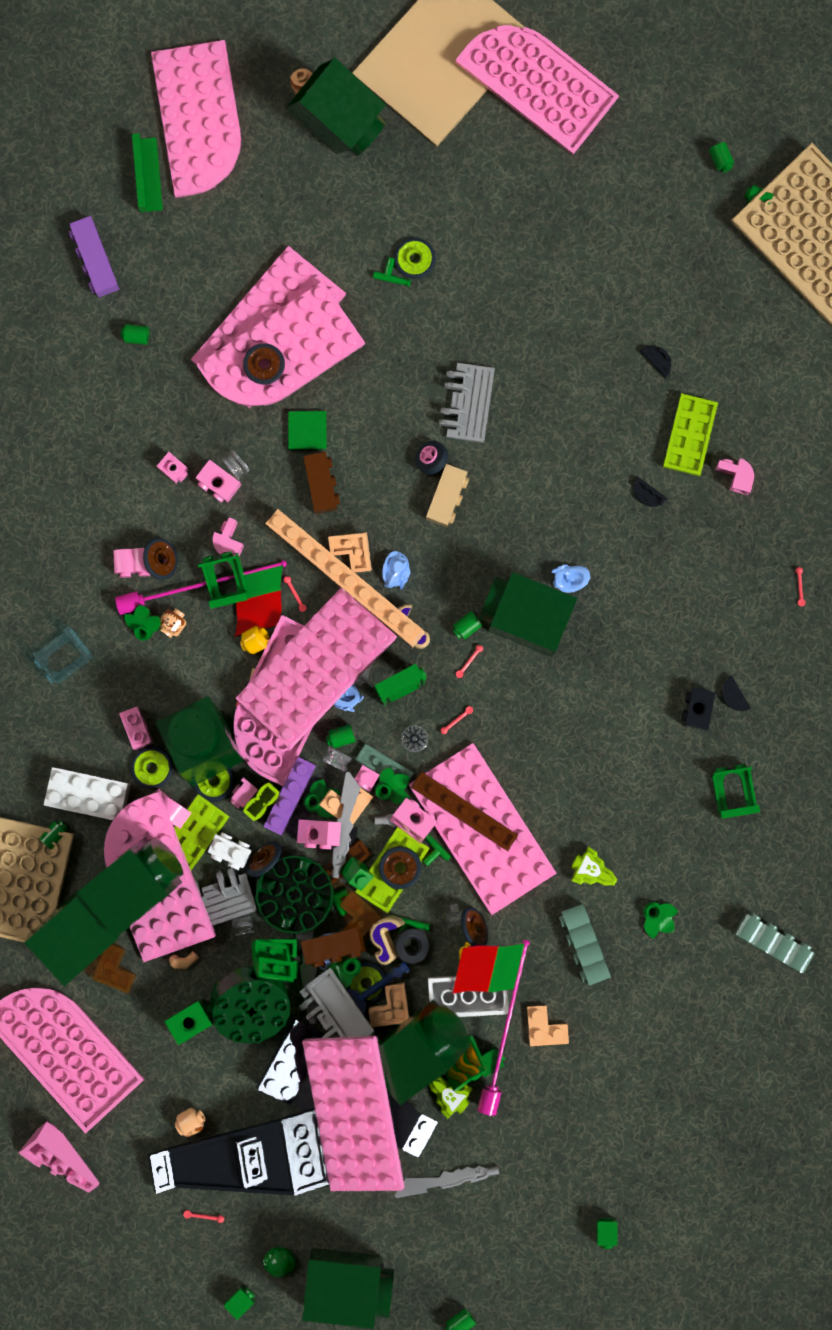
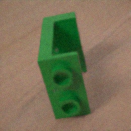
[198,551,250,609]
[711,764,760,819]

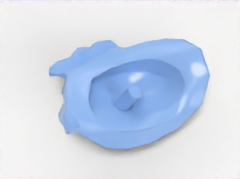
[382,551,411,589]
[551,564,590,593]
[334,685,364,712]

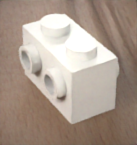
[208,833,253,870]

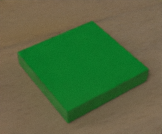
[288,411,327,450]

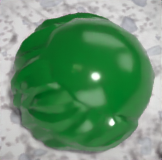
[263,1247,295,1278]

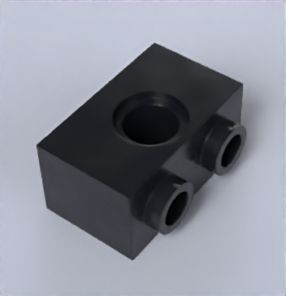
[681,687,716,731]

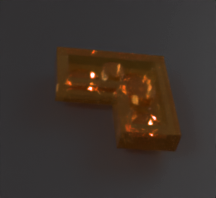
[339,890,381,937]
[92,944,136,994]

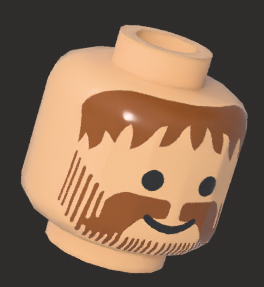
[290,69,312,95]
[159,608,186,638]
[175,1108,205,1137]

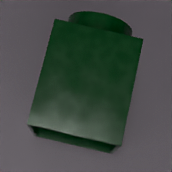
[286,57,386,156]
[479,572,577,657]
[155,696,244,787]
[77,837,183,938]
[24,888,119,987]
[378,999,471,1105]
[302,1248,394,1329]

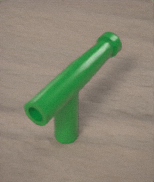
[373,257,411,287]
[422,833,452,866]
[333,887,349,917]
[392,915,430,933]

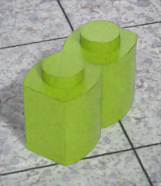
[243,783,280,821]

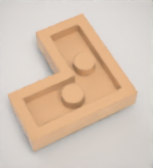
[328,532,372,573]
[319,787,373,824]
[368,983,409,1028]
[527,1005,569,1046]

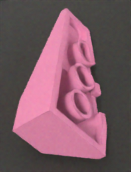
[19,1122,99,1192]

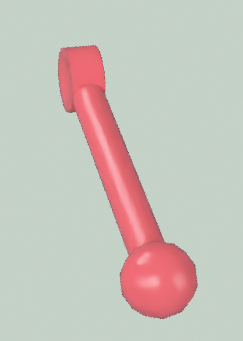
[795,567,806,607]
[284,576,307,612]
[456,645,483,678]
[440,706,473,734]
[184,1210,224,1223]

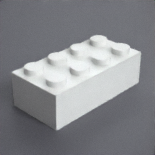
[44,767,131,820]
[428,976,508,1017]

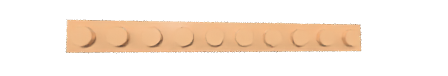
[265,509,425,647]

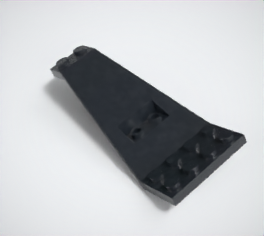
[256,1018,437,1157]
[147,1107,329,1196]

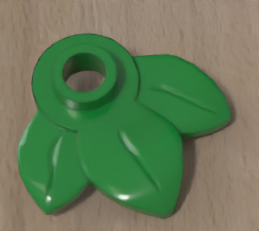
[125,605,160,641]
[375,767,410,803]
[303,780,340,817]
[643,902,678,939]
[324,956,361,988]

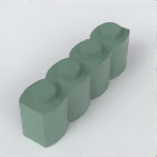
[559,904,611,986]
[733,912,815,974]

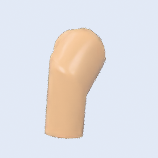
[169,951,199,969]

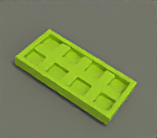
[663,393,718,477]
[174,794,230,871]
[356,827,430,913]

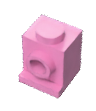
[157,452,188,483]
[355,765,379,792]
[230,778,259,808]

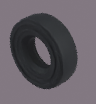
[394,928,429,964]

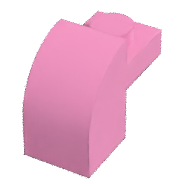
[715,458,754,495]
[213,517,244,556]
[156,789,191,828]

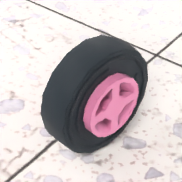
[415,441,448,475]

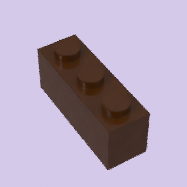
[303,452,340,514]
[301,928,365,968]

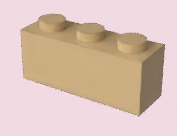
[426,464,470,527]

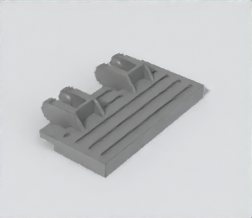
[439,363,495,443]
[195,867,259,926]
[299,968,375,1038]

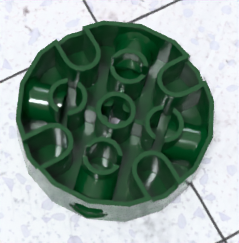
[255,856,335,934]
[210,966,290,1044]

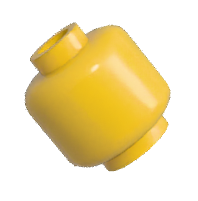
[240,626,270,654]

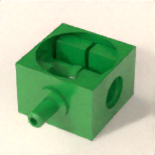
[164,999,213,1045]

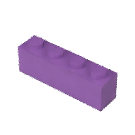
[69,216,120,298]
[264,757,316,835]

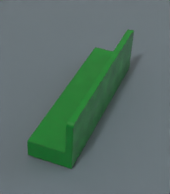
[132,133,163,213]

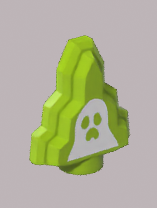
[571,847,618,885]
[429,1076,473,1119]

